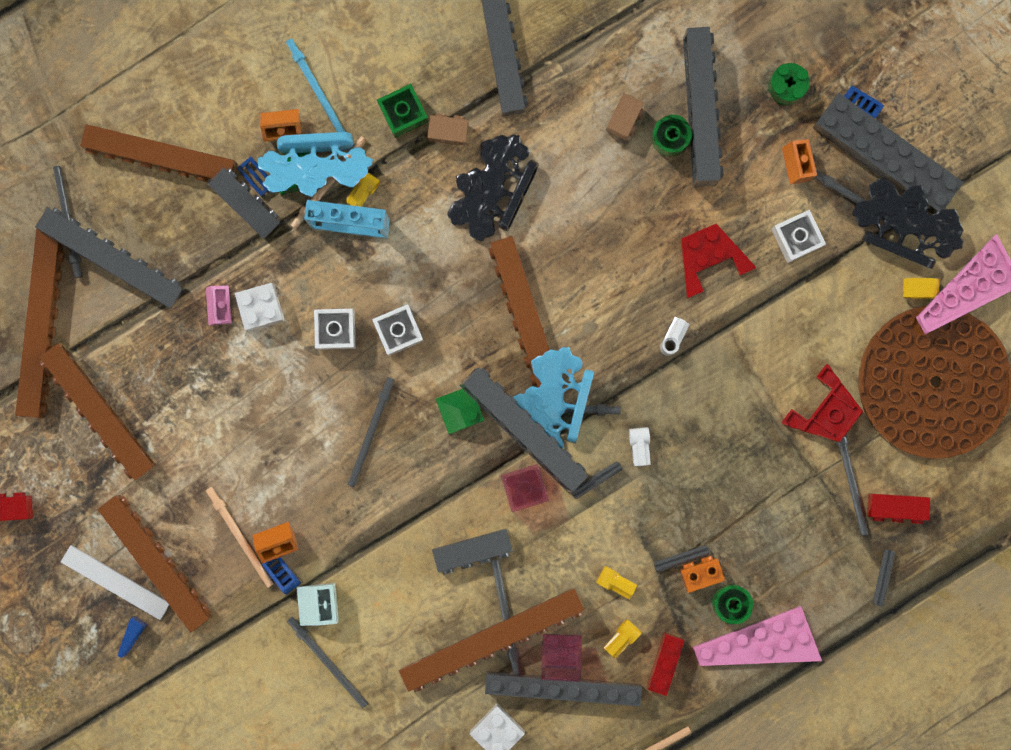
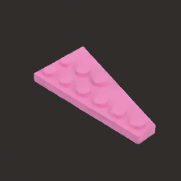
[916,234,1011,334]
[693,606,822,666]

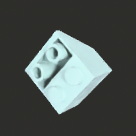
[297,583,339,626]

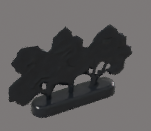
[447,134,539,241]
[852,178,964,269]

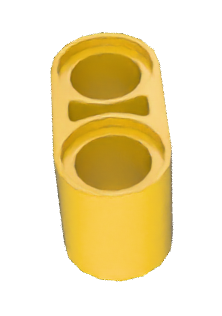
[903,278,940,299]

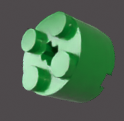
[768,63,810,106]
[652,114,692,157]
[712,584,753,624]

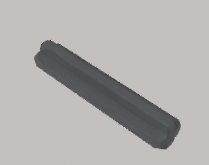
[571,462,622,499]
[654,545,710,572]
[873,549,895,606]

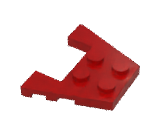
[681,223,756,299]
[781,364,863,443]

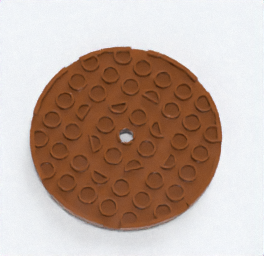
[858,306,1011,459]

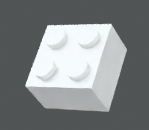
[771,210,826,263]
[235,283,285,332]
[372,304,424,356]
[314,309,356,350]
[470,703,525,750]

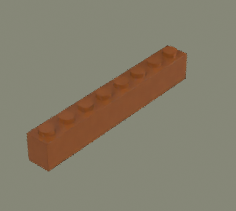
[80,124,237,182]
[488,236,550,388]
[39,343,156,480]
[97,495,212,633]

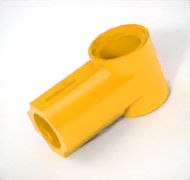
[345,173,380,207]
[596,566,637,600]
[603,619,642,659]

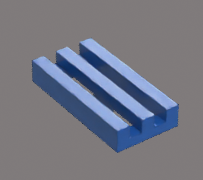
[236,156,269,198]

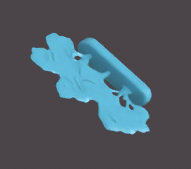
[258,132,373,197]
[513,347,594,449]

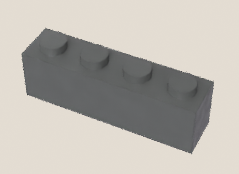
[207,167,280,239]
[432,528,513,575]

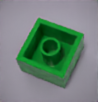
[377,83,429,138]

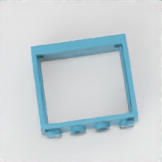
[304,200,390,239]

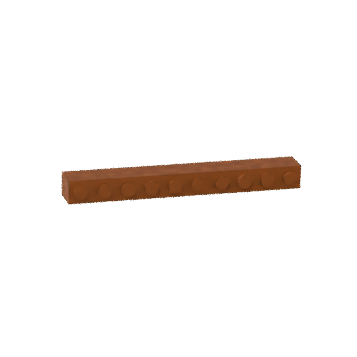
[15,229,65,418]
[399,587,585,692]

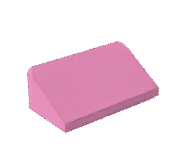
[206,285,232,325]

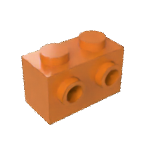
[260,109,302,142]
[782,139,817,184]
[252,522,299,564]
[679,555,725,593]

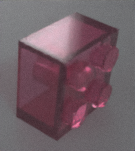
[500,464,549,512]
[541,634,582,681]

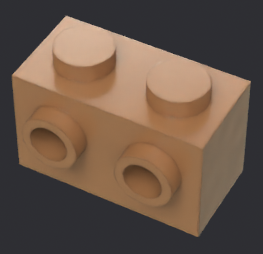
[606,93,645,140]
[427,113,469,146]

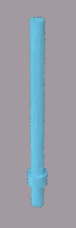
[286,39,345,132]

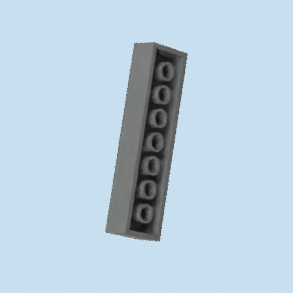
[683,27,723,187]
[813,93,964,214]

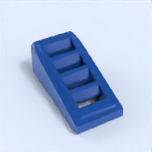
[844,86,884,118]
[261,557,301,595]
[118,616,147,658]

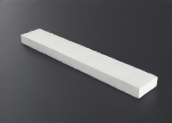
[61,545,170,620]

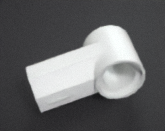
[660,317,690,356]
[629,427,651,466]

